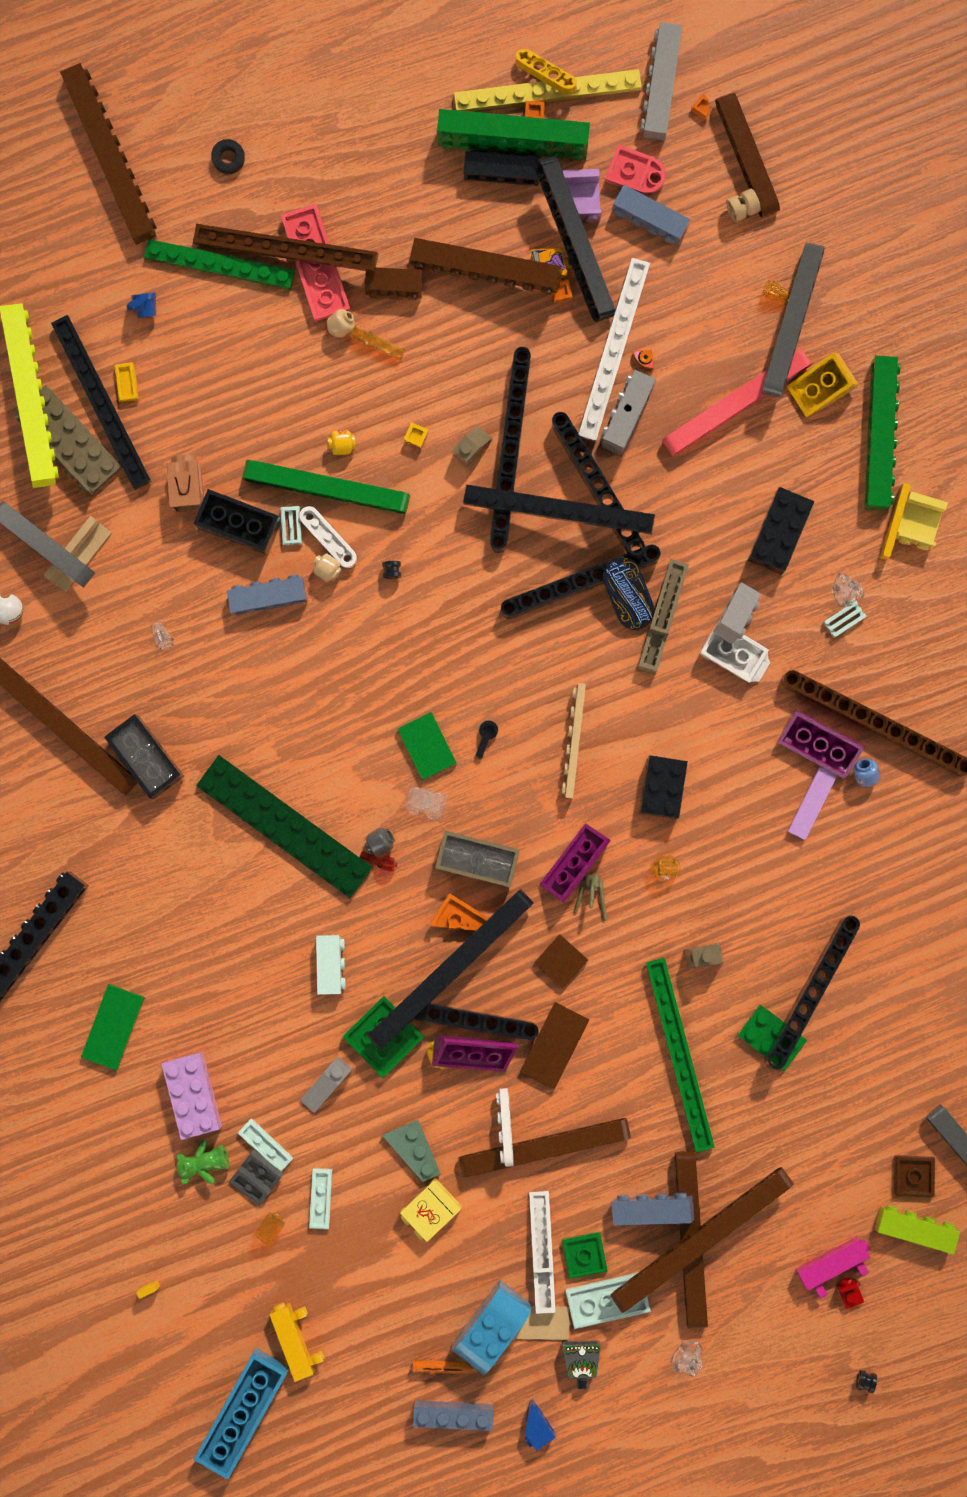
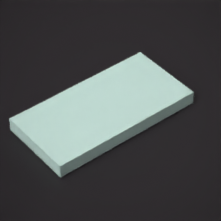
[565,1272,651,1329]

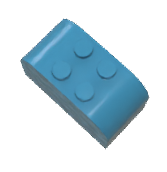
[452,1280,531,1375]

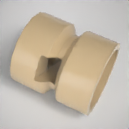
[726,188,761,222]

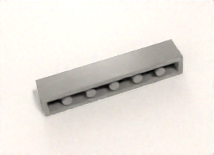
[640,22,682,141]

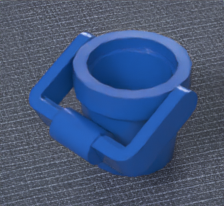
[126,292,156,318]

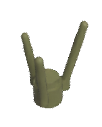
[574,875,607,921]

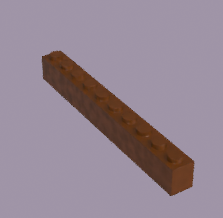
[60,63,157,245]

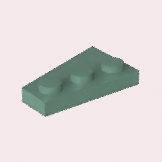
[382,1119,441,1182]

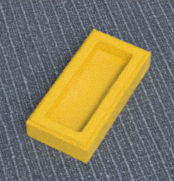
[115,362,139,403]

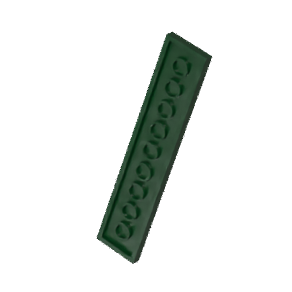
[196,755,373,899]

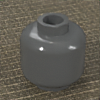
[365,827,395,856]

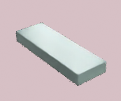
[238,1118,293,1171]
[309,1168,333,1229]

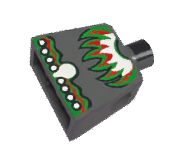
[562,1340,600,1389]

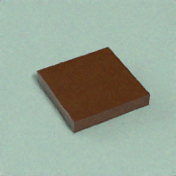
[534,934,588,989]
[894,1155,935,1197]

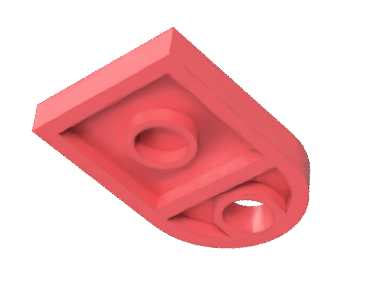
[605,144,665,195]

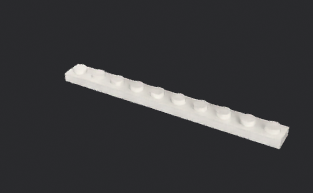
[579,258,650,442]

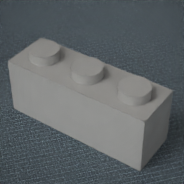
[713,582,760,644]

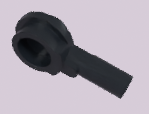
[475,720,498,758]

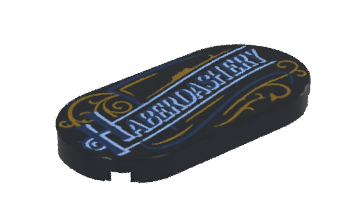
[602,556,654,630]

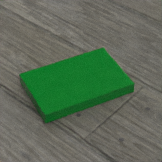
[397,712,457,780]

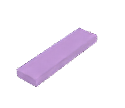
[787,766,837,840]

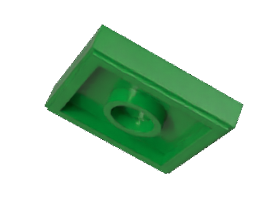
[562,1231,608,1279]

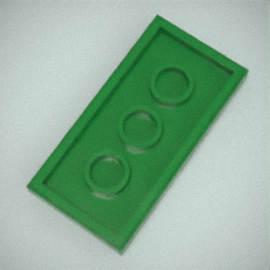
[81,984,145,1071]

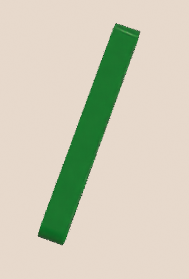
[242,460,410,514]

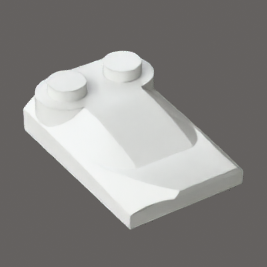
[699,622,770,683]

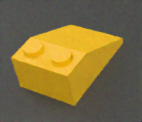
[787,352,859,418]

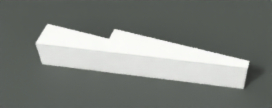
[529,1191,556,1314]

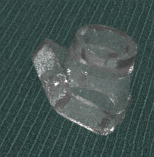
[831,573,864,608]
[670,1341,703,1377]

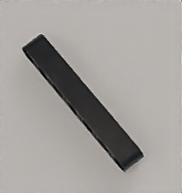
[414,1003,539,1040]

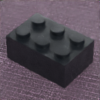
[639,755,688,819]

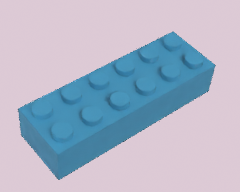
[194,1348,289,1480]

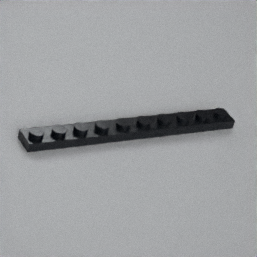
[51,315,152,490]
[463,484,655,535]

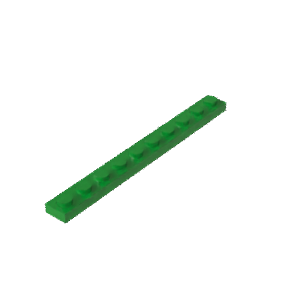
[646,957,715,1153]

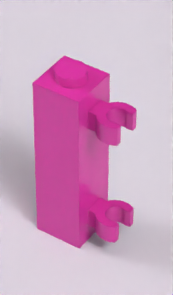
[795,1236,870,1299]

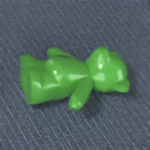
[176,1139,230,1184]

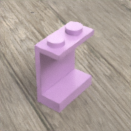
[563,169,601,222]

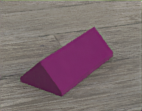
[777,710,865,779]
[540,823,611,903]
[432,1035,518,1072]

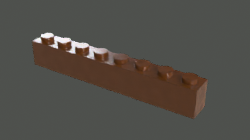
[409,238,563,295]

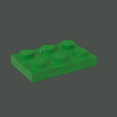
[737,1004,807,1071]

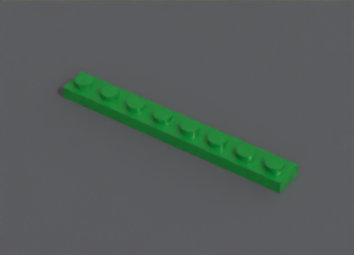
[144,239,295,290]

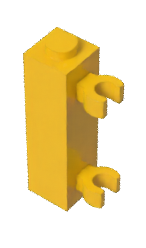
[269,1302,325,1382]

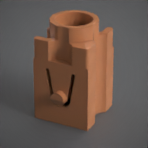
[166,454,204,513]

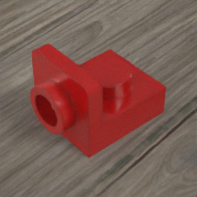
[836,1278,864,1309]

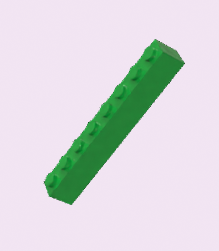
[864,355,901,511]

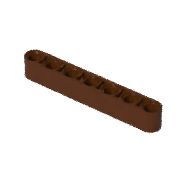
[715,92,780,217]

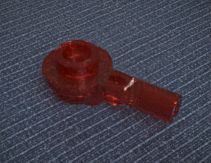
[360,851,398,871]

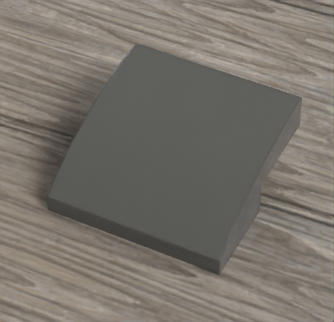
[229,1150,284,1206]

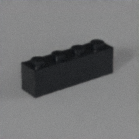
[464,149,541,186]

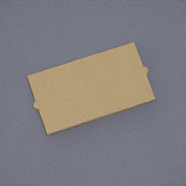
[514,1306,571,1340]

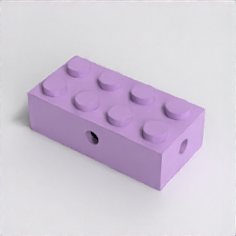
[162,1051,222,1140]

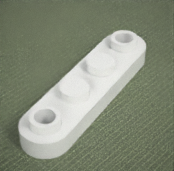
[300,506,357,568]
[496,1088,514,1167]

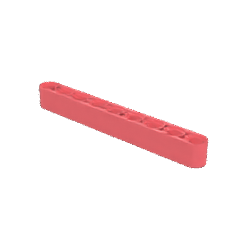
[662,348,812,457]

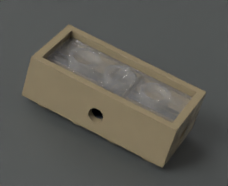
[435,831,520,887]

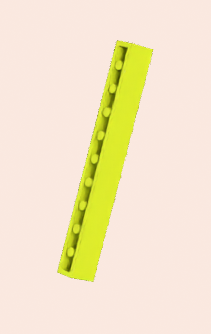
[0,303,59,488]

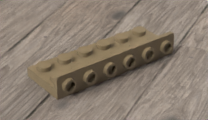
[13,385,123,495]

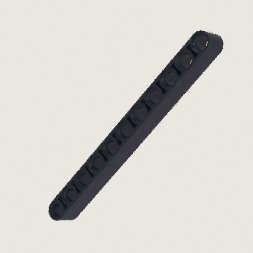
[490,347,531,553]
[367,889,534,1050]

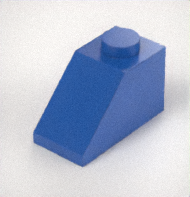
[524,1399,556,1451]

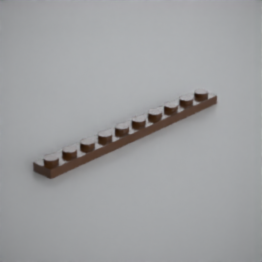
[193,224,379,273]

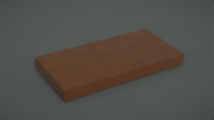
[520,1002,590,1089]

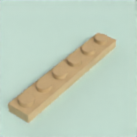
[562,683,586,799]

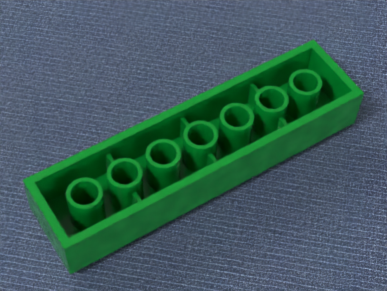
[437,109,590,161]

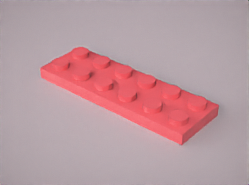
[281,204,351,322]

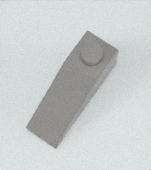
[300,1056,353,1113]

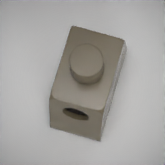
[684,942,724,968]

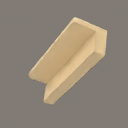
[43,516,112,592]

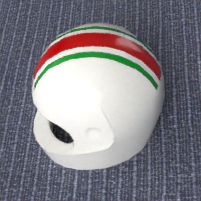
[0,594,23,625]

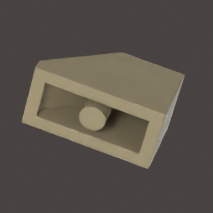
[453,426,492,467]

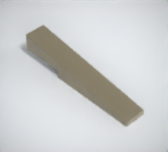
[637,559,689,675]

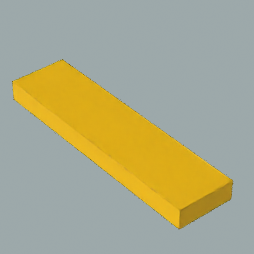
[880,483,911,560]

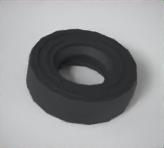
[211,139,245,174]

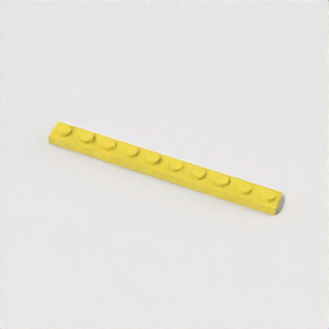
[454,69,641,112]

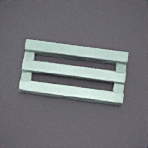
[280,506,302,546]
[823,601,867,638]

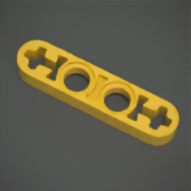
[516,49,577,95]

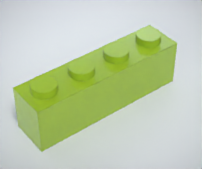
[874,1205,960,1255]

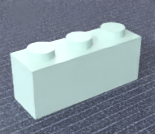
[316,935,346,995]

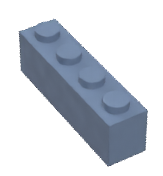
[612,185,690,245]
[227,575,308,616]
[612,1193,694,1225]
[413,1400,493,1431]

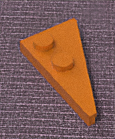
[429,893,489,931]

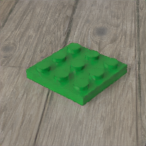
[342,995,424,1078]

